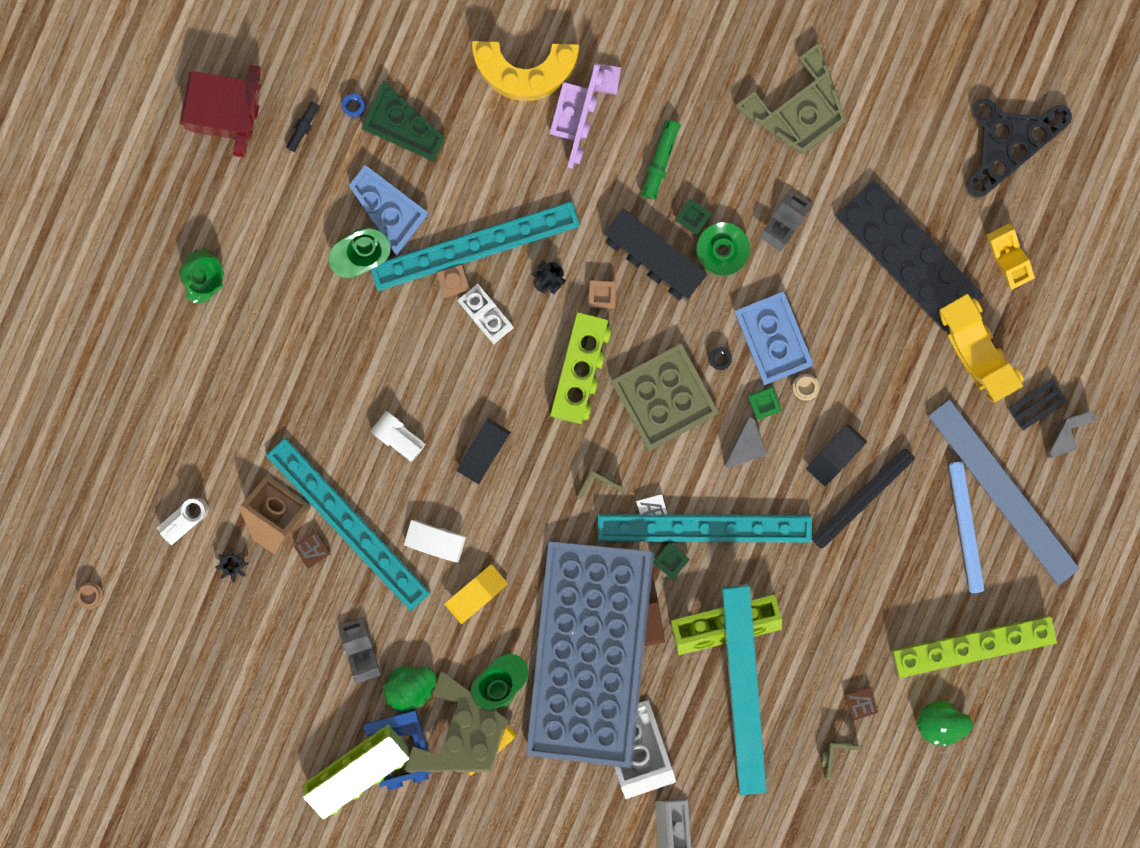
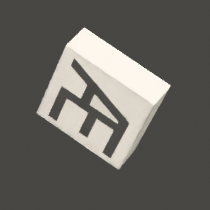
[636,494,667,514]

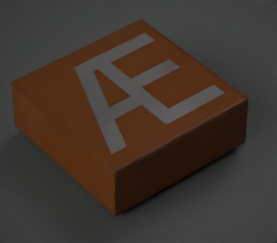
[294,532,331,569]
[844,687,878,721]

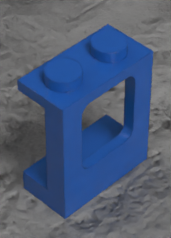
[363,709,431,790]

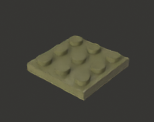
[611,343,719,452]

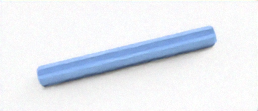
[949,462,984,593]

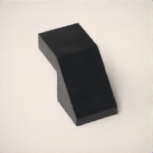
[456,418,511,484]
[806,424,867,486]

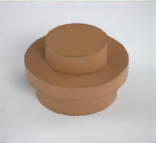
[76,582,103,609]

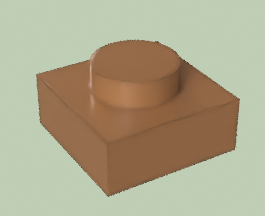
[437,265,470,299]
[588,281,616,309]

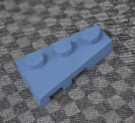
[349,165,429,255]

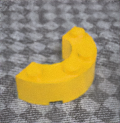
[472,41,579,101]
[940,294,1024,403]

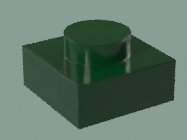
[675,198,712,236]
[653,542,690,580]

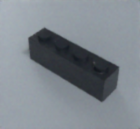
[603,208,707,301]

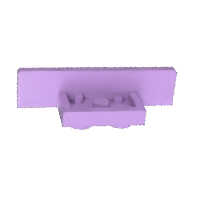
[550,63,605,169]

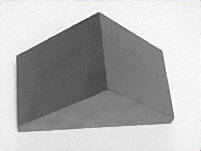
[725,417,766,468]

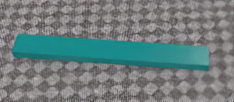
[371,201,580,292]
[266,437,430,611]
[598,513,812,543]
[721,584,767,796]

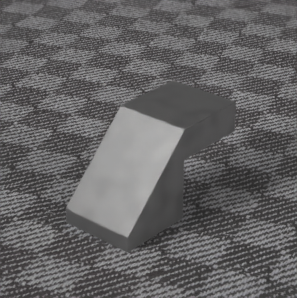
[759,189,813,252]
[1046,411,1096,458]
[338,617,381,683]

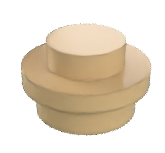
[792,374,819,401]

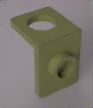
[577,471,623,499]
[821,741,861,780]

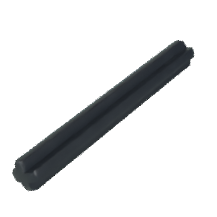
[812,449,915,549]

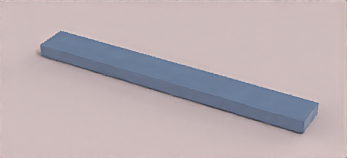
[928,400,1080,585]

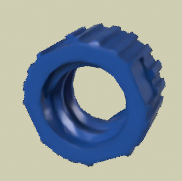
[341,93,366,118]

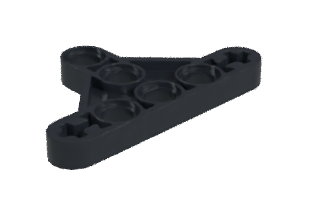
[965,98,1072,198]

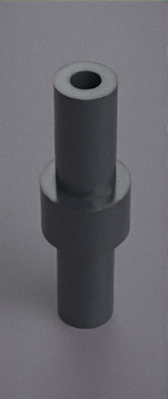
[285,101,320,153]

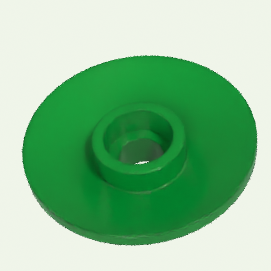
[697,223,750,276]

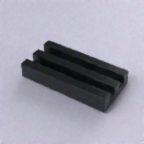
[1007,379,1067,431]

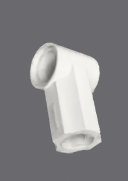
[370,411,426,462]
[157,497,209,545]

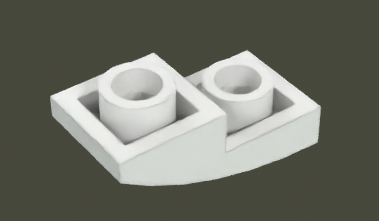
[457,284,514,345]
[404,520,466,562]

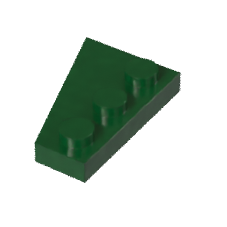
[361,80,445,163]

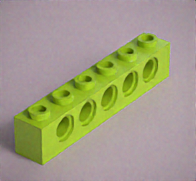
[890,616,1057,678]

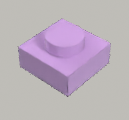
[594,64,621,95]

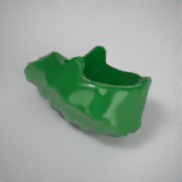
[179,248,225,304]
[382,666,437,711]
[916,701,973,746]

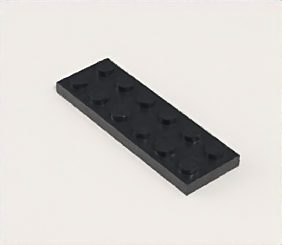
[835,180,984,332]

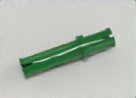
[640,120,681,200]

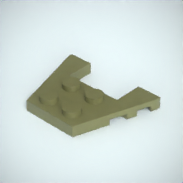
[735,43,846,155]
[405,672,508,773]

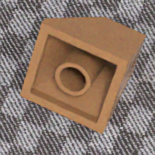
[239,475,310,554]

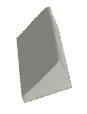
[655,799,691,848]

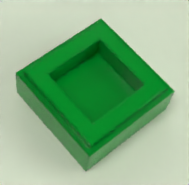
[747,386,782,421]

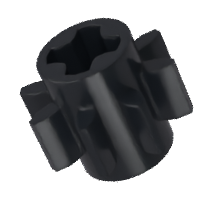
[531,260,566,294]
[215,549,250,582]

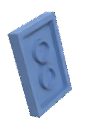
[734,291,814,385]

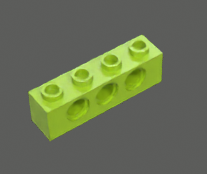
[550,312,612,425]
[671,595,782,655]

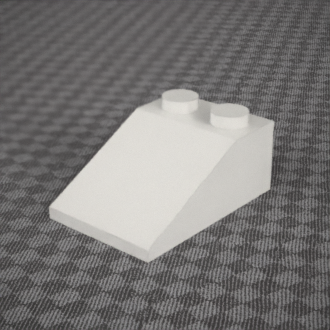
[614,700,676,799]

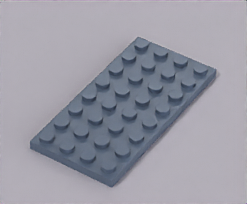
[526,541,654,768]

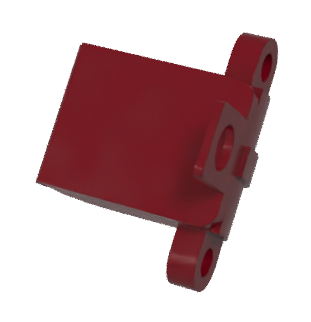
[179,65,261,158]

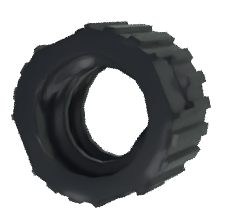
[708,347,732,371]

